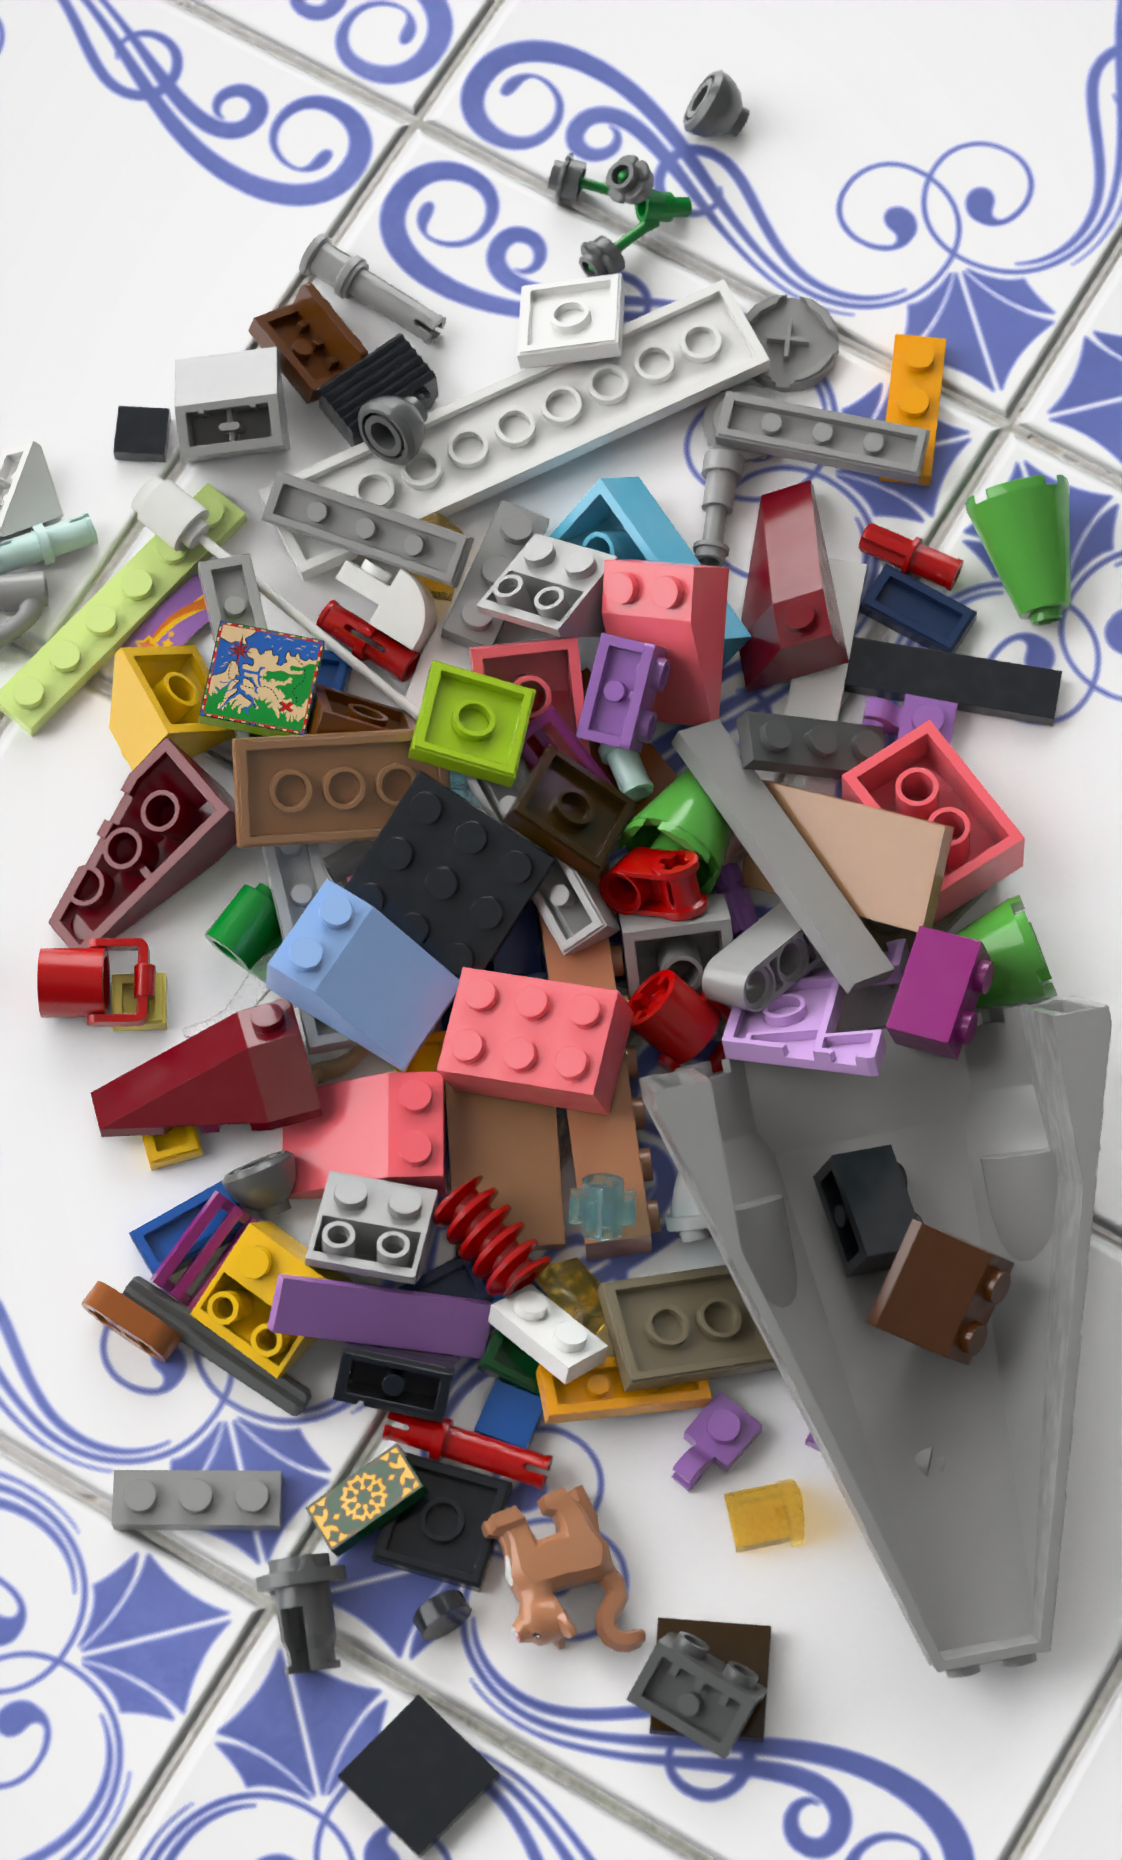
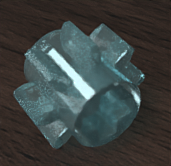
[569,1173,636,1241]

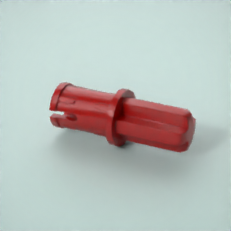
[858,523,964,591]

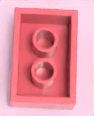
[842,720,1025,922]
[437,967,634,1116]

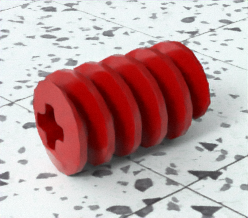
[432,1175,552,1298]

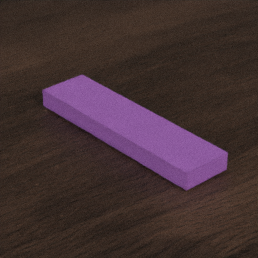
[268,1273,492,1359]

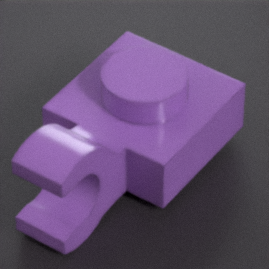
[862,694,958,744]
[671,1391,763,1492]

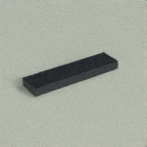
[844,637,1062,726]

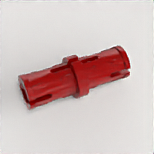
[316,600,421,682]

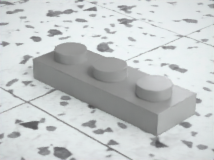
[441,499,550,649]
[111,1470,283,1531]

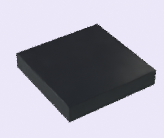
[372,1452,513,1593]
[338,1694,500,1859]

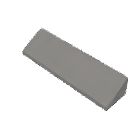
[464,754,621,956]

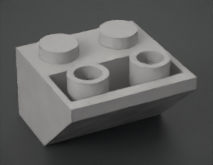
[174,347,291,463]
[476,533,619,637]
[305,1171,438,1285]

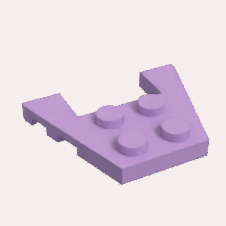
[722,938,910,1076]

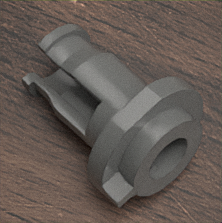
[256,1553,347,1675]

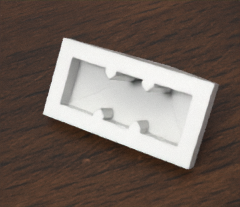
[0,440,64,537]

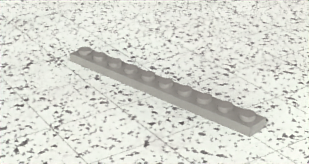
[198,553,360,1055]

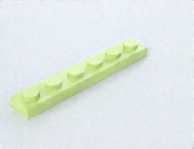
[0,483,247,737]

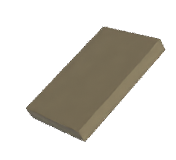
[597,1265,778,1392]

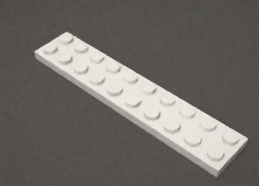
[258,279,770,582]

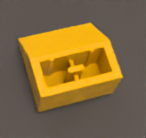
[190,1221,355,1379]

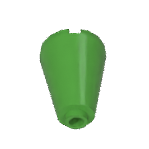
[965,474,1071,626]
[618,768,732,895]
[955,895,1057,1010]

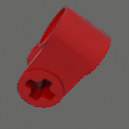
[599,846,708,921]

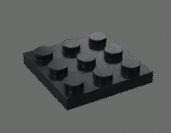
[344,771,558,980]

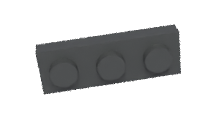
[736,711,886,779]

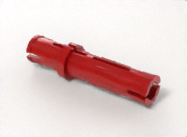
[382,1412,553,1491]

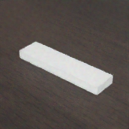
[785,558,867,721]

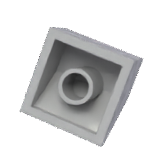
[618,893,733,1020]

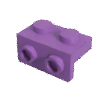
[576,633,670,753]

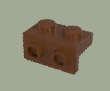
[248,282,368,404]

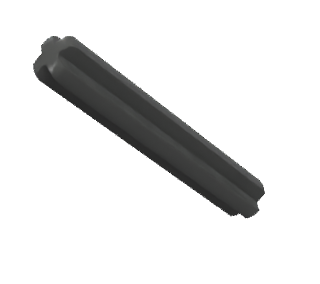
[122,1276,312,1417]

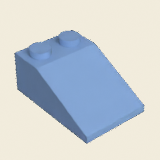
[266,879,459,1072]

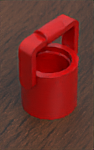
[37,938,156,1027]
[628,969,731,1073]

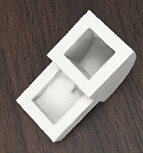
[335,559,437,653]

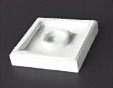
[517,273,625,369]

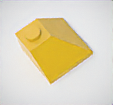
[109,645,236,771]

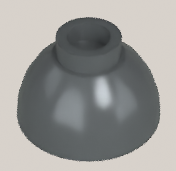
[683,69,750,137]
[358,396,428,465]
[222,1150,297,1220]

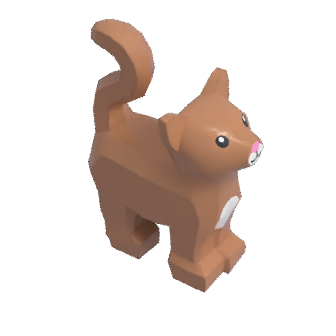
[481,1485,646,1652]

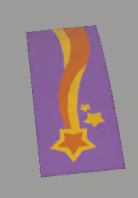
[120,558,218,648]

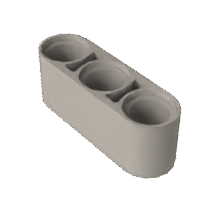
[702,902,823,1012]

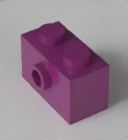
[886,926,994,1060]

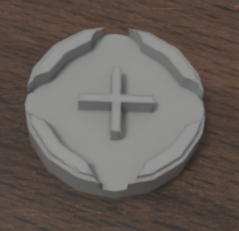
[745,295,839,393]

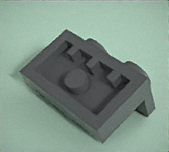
[626,1632,768,1759]

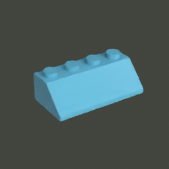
[549,476,752,667]

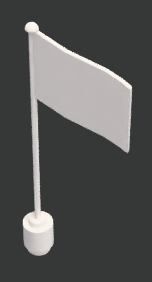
[131,475,559,720]

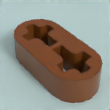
[81,1281,182,1363]

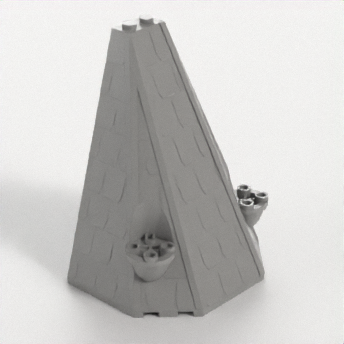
[639,997,1112,1678]

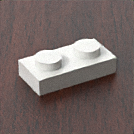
[488,1284,608,1384]

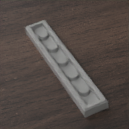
[671,719,895,994]

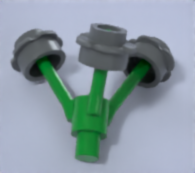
[548,153,692,277]

